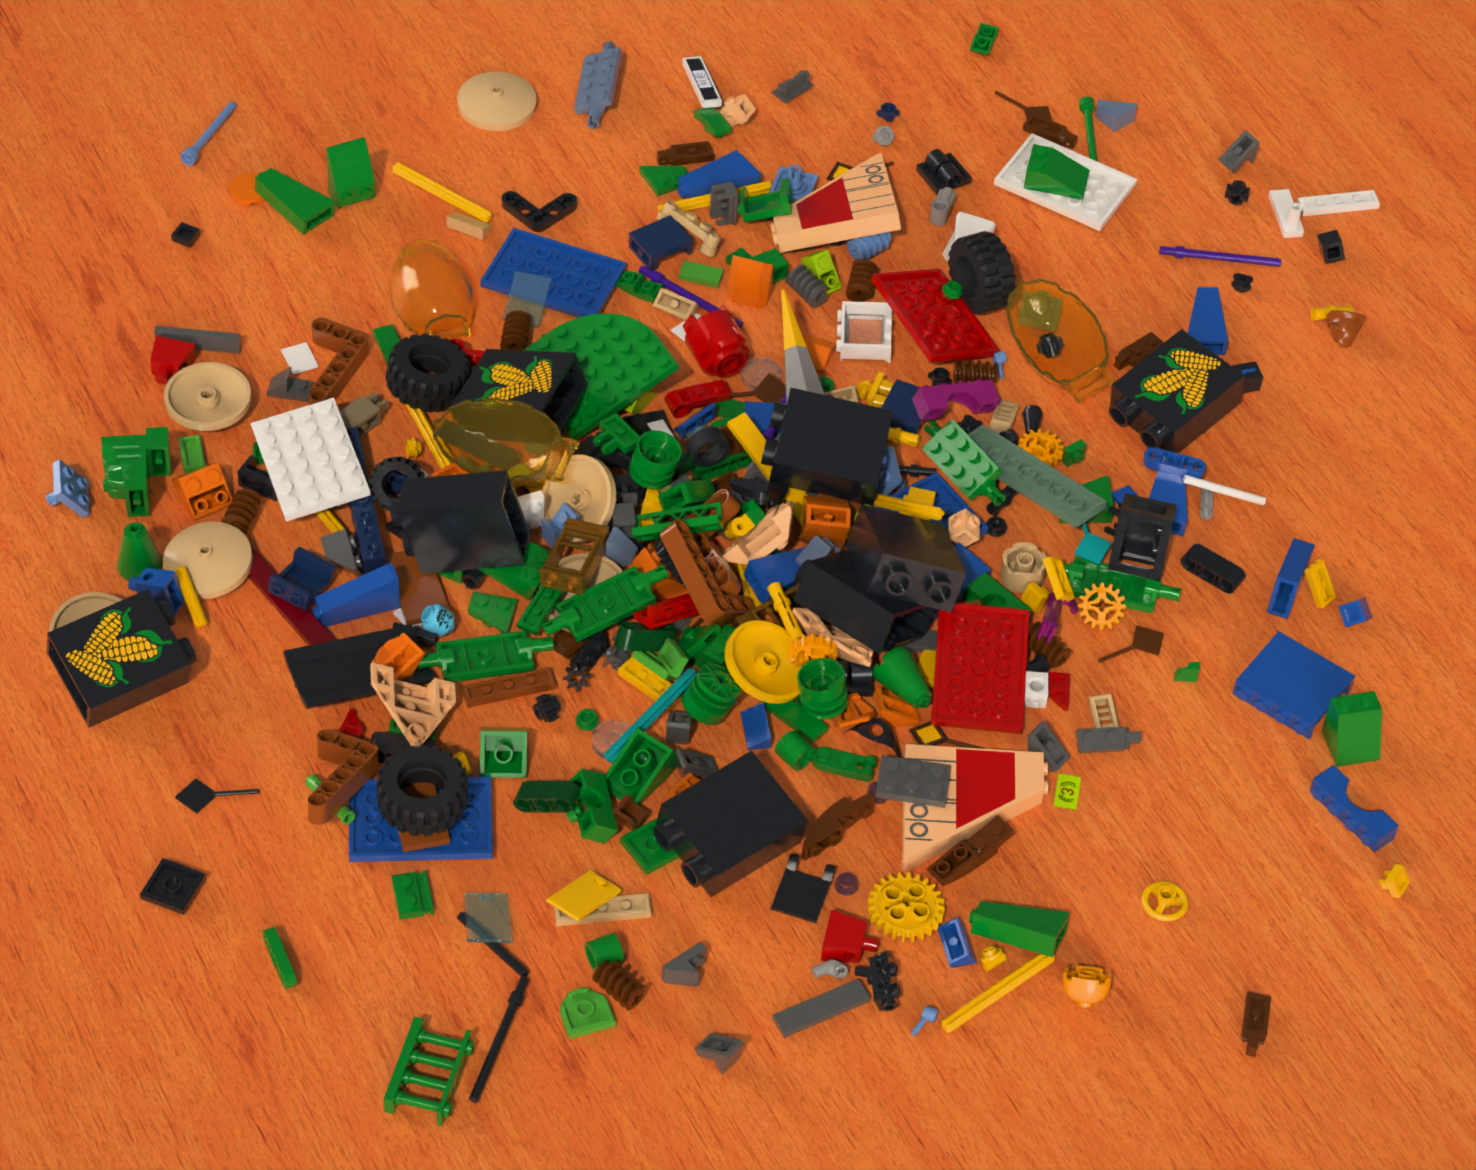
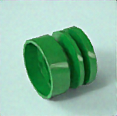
[628,430,682,489]
[797,658,849,719]
[682,663,742,725]

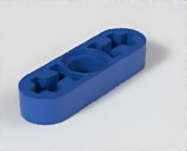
[1143,448,1206,479]

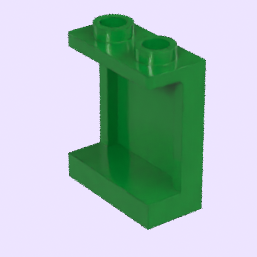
[737,178,794,222]

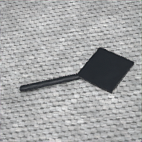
[175,779,260,814]

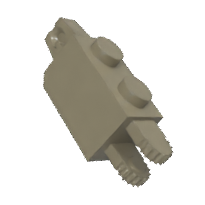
[339,392,389,438]

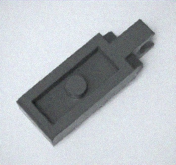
[1076,727,1142,754]

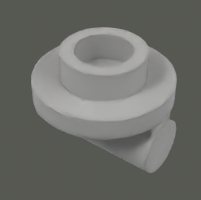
[871,126,894,146]

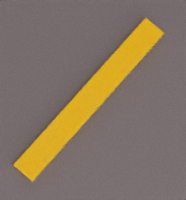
[727,412,847,551]

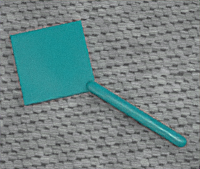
[1074,522,1112,565]

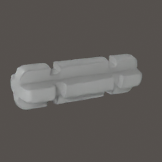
[1200,488,1214,521]

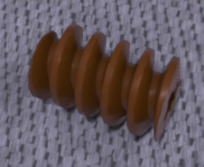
[846,259,878,302]
[500,310,531,350]
[953,359,997,384]
[221,488,263,535]
[1028,621,1072,668]
[592,960,646,1011]

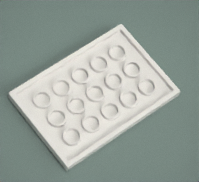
[994,133,1137,231]
[251,398,371,522]

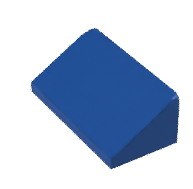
[674,403,715,439]
[740,703,771,750]
[938,917,977,968]

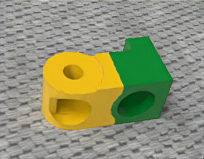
[724,499,766,540]

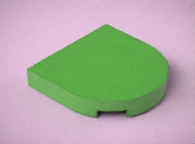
[560,988,616,1039]

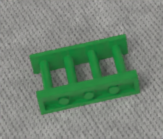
[384,1016,475,1126]

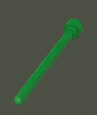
[1079,96,1098,162]

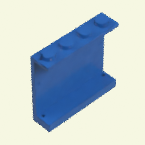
[1233,631,1355,739]

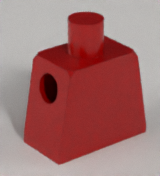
[150,336,196,384]
[821,910,879,963]

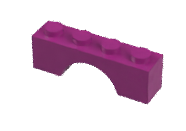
[912,379,1001,421]

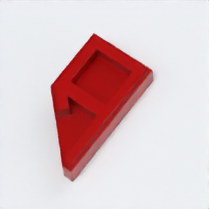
[1047,671,1070,711]
[338,708,365,739]

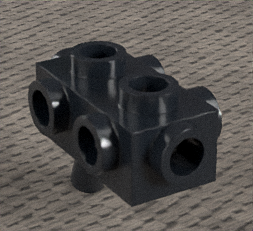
[854,952,901,1011]

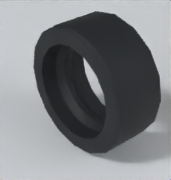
[686,427,730,467]

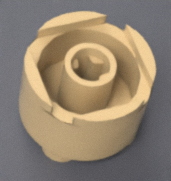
[1000,542,1046,593]

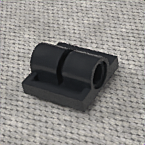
[916,149,971,195]
[836,657,872,697]

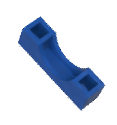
[1310,765,1399,852]

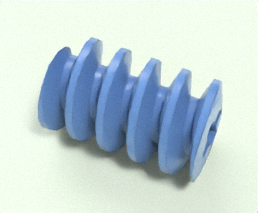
[846,232,891,261]

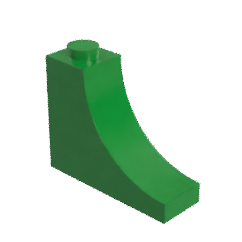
[691,416,753,480]

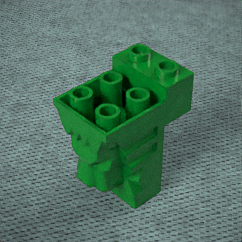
[101,427,172,517]

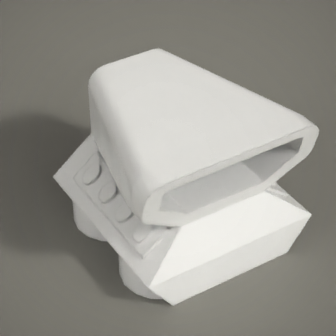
[942,212,996,262]

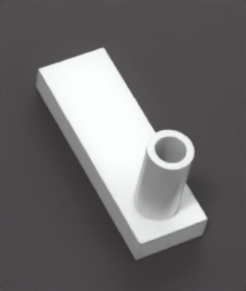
[1268,189,1304,238]

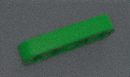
[262,927,297,989]

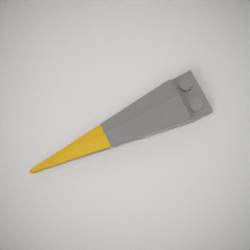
[781,289,825,404]

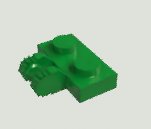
[593,413,640,455]

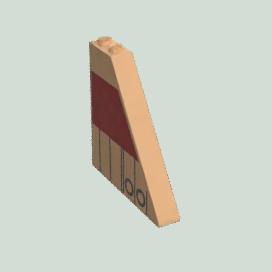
[770,153,901,253]
[902,744,1048,871]

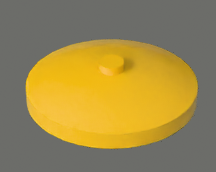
[724,620,802,704]

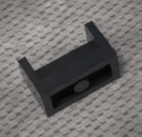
[237,455,278,502]

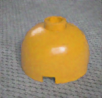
[1063,965,1112,1008]

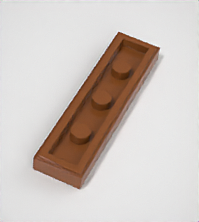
[462,667,556,708]

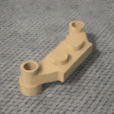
[656,201,721,257]

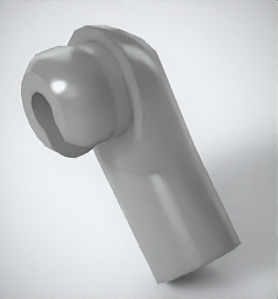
[811,959,848,979]

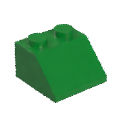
[687,624,736,669]
[480,727,528,778]

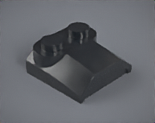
[729,478,789,505]

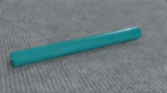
[603,668,697,763]

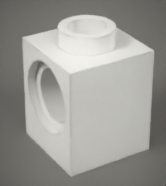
[1024,671,1048,708]

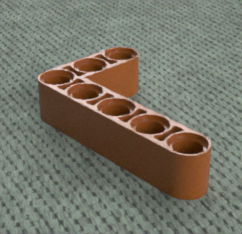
[308,318,369,405]
[684,489,742,595]
[660,519,754,625]
[308,729,379,825]

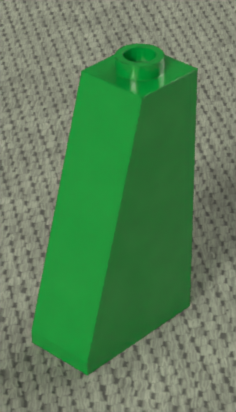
[255,168,335,235]
[969,901,1070,957]

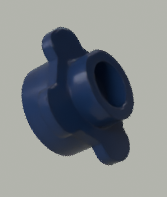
[876,103,900,122]

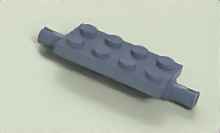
[574,41,623,129]

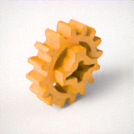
[1018,429,1064,467]
[1078,582,1126,632]
[788,634,838,668]

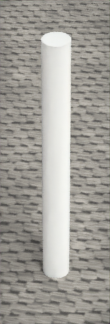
[1183,475,1266,506]

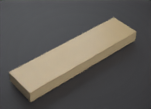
[553,893,651,926]

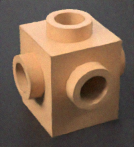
[720,94,756,127]
[948,508,980,547]

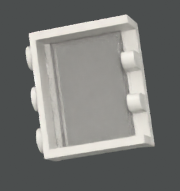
[836,301,892,363]

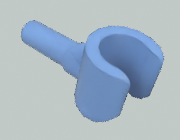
[992,351,1007,379]
[910,1006,938,1036]

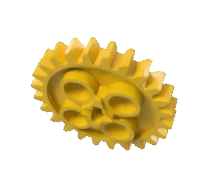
[867,872,945,942]

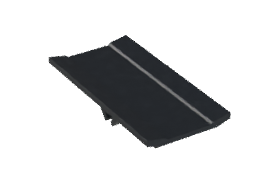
[283,624,435,709]

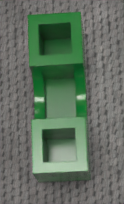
[964,573,1033,626]
[570,768,618,844]

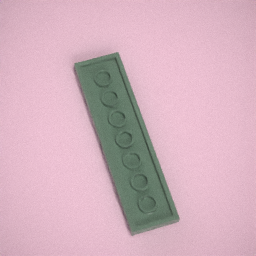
[968,425,1106,528]

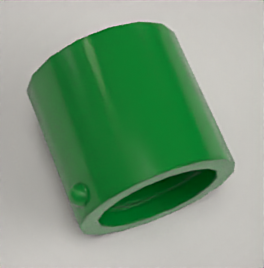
[775,731,815,771]
[584,933,624,971]

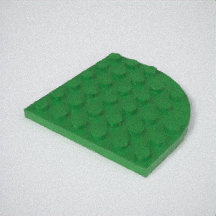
[524,313,680,442]

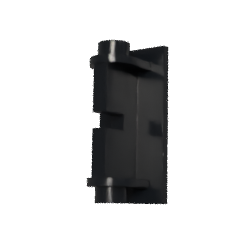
[569,630,609,674]

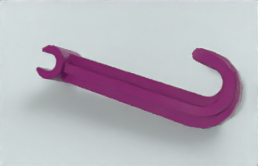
[1036,593,1078,643]

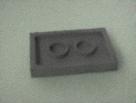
[875,755,951,808]

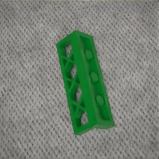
[632,502,724,542]

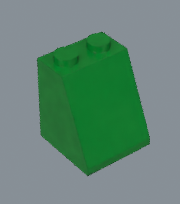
[1321,691,1382,767]

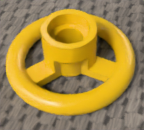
[1141,881,1189,922]

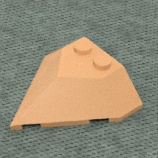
[722,500,794,564]
[792,608,873,667]
[370,662,456,748]

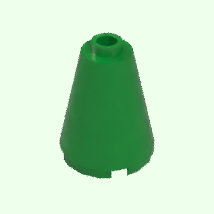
[117,522,162,581]
[872,646,932,709]

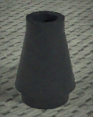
[1022,405,1043,435]

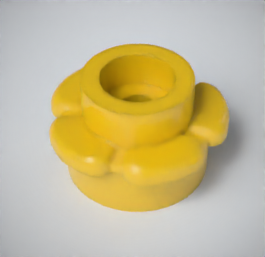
[405,437,421,459]

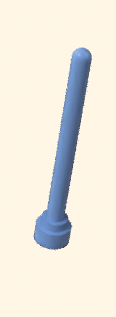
[180,101,236,166]

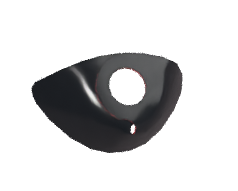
[843,718,902,758]

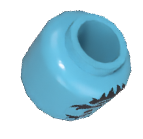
[421,604,455,637]

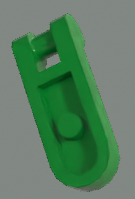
[812,747,878,782]

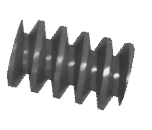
[786,264,828,308]

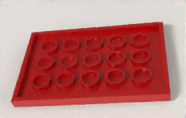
[871,269,1000,363]
[931,603,1030,734]

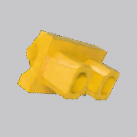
[856,371,894,408]

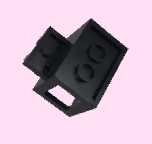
[1104,493,1177,581]

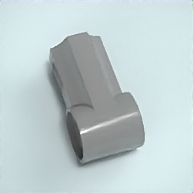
[929,187,956,226]

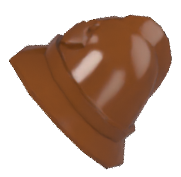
[1326,310,1366,348]

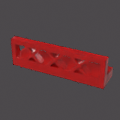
[633,593,699,629]

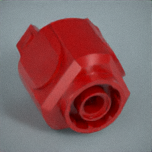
[683,305,750,378]

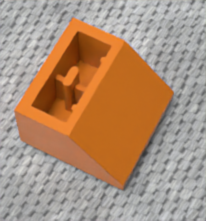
[171,463,232,520]
[802,495,851,540]
[627,547,688,601]

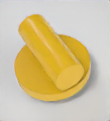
[980,946,1007,972]

